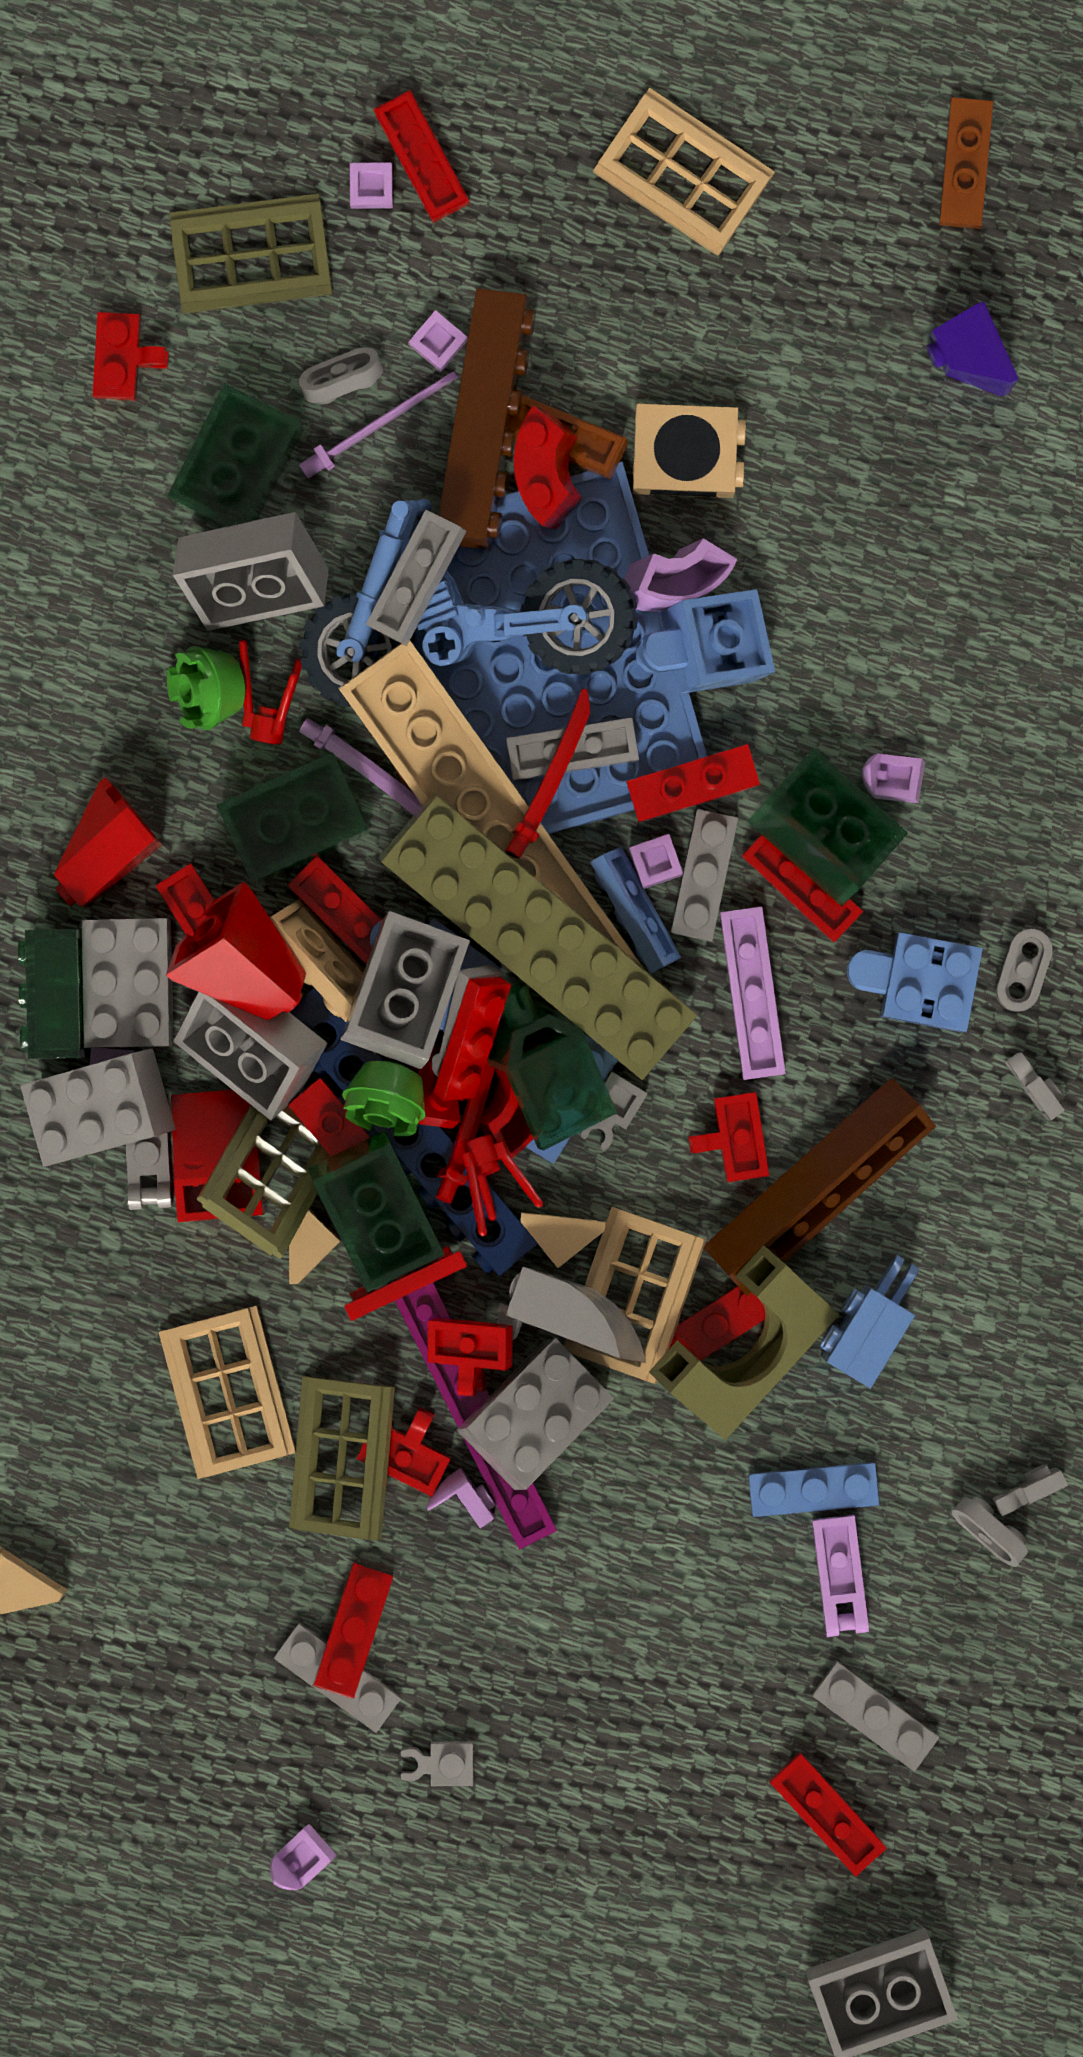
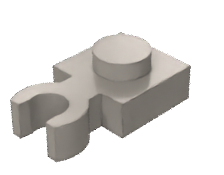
[1004,1052,1065,1120]
[581,1072,648,1151]
[992,1464,1068,1516]
[401,1741,473,1786]

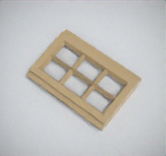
[593,88,775,256]
[564,1207,706,1384]
[159,1305,296,1479]

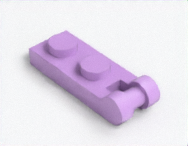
[812,1514,869,1637]

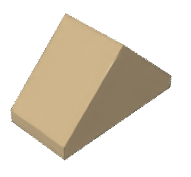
[289,1208,342,1284]
[520,1212,606,1268]
[0,1546,68,1614]

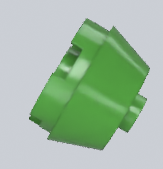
[167,646,245,730]
[342,1061,425,1136]

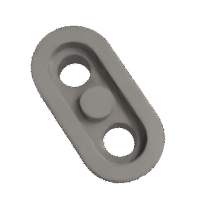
[299,348,383,405]
[995,929,1052,1012]
[952,1497,1028,1567]

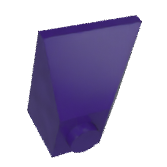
[926,301,1019,397]

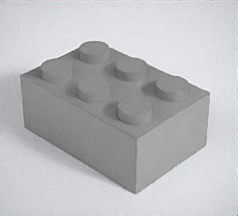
[173,512,329,631]
[340,911,470,1069]
[82,918,174,1048]
[174,992,327,1120]
[20,1048,176,1167]
[456,1338,614,1490]
[805,1928,958,2057]

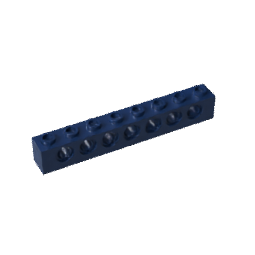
[290,988,538,1276]

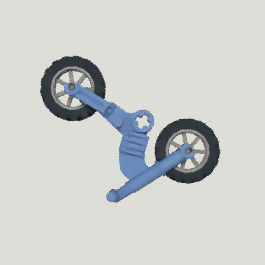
[299,499,638,707]

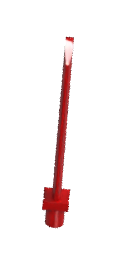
[505,689,590,859]
[436,1031,500,1203]

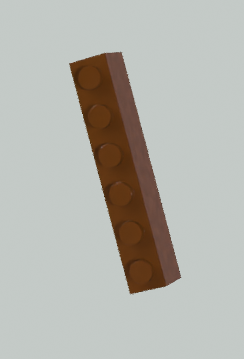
[438,288,536,551]
[704,1077,936,1296]

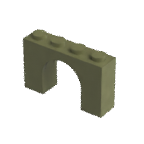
[649,1245,839,1440]

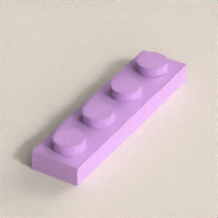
[720,907,786,1080]

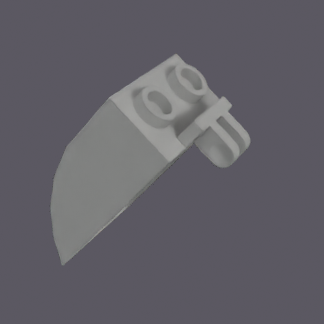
[496,1267,646,1363]

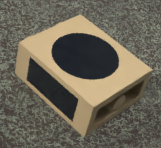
[632,404,746,498]

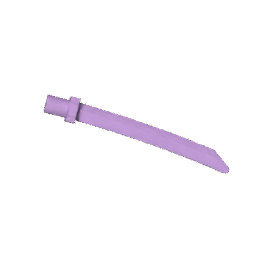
[299,371,458,479]
[299,718,422,815]

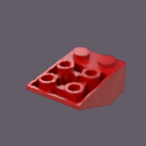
[171,1090,266,1223]

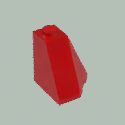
[54,777,163,909]
[166,882,306,1021]

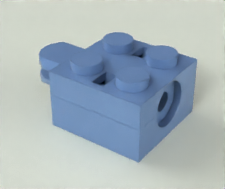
[636,589,775,694]
[847,932,983,1033]
[819,1255,919,1389]

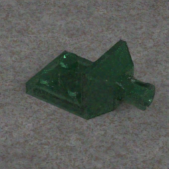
[487,983,617,1151]

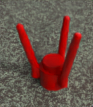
[239,640,302,744]
[460,1135,543,1236]

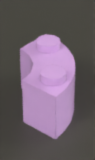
[624,538,737,612]

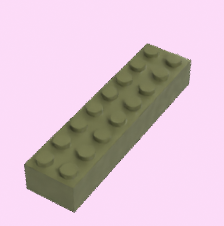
[379,792,698,1080]

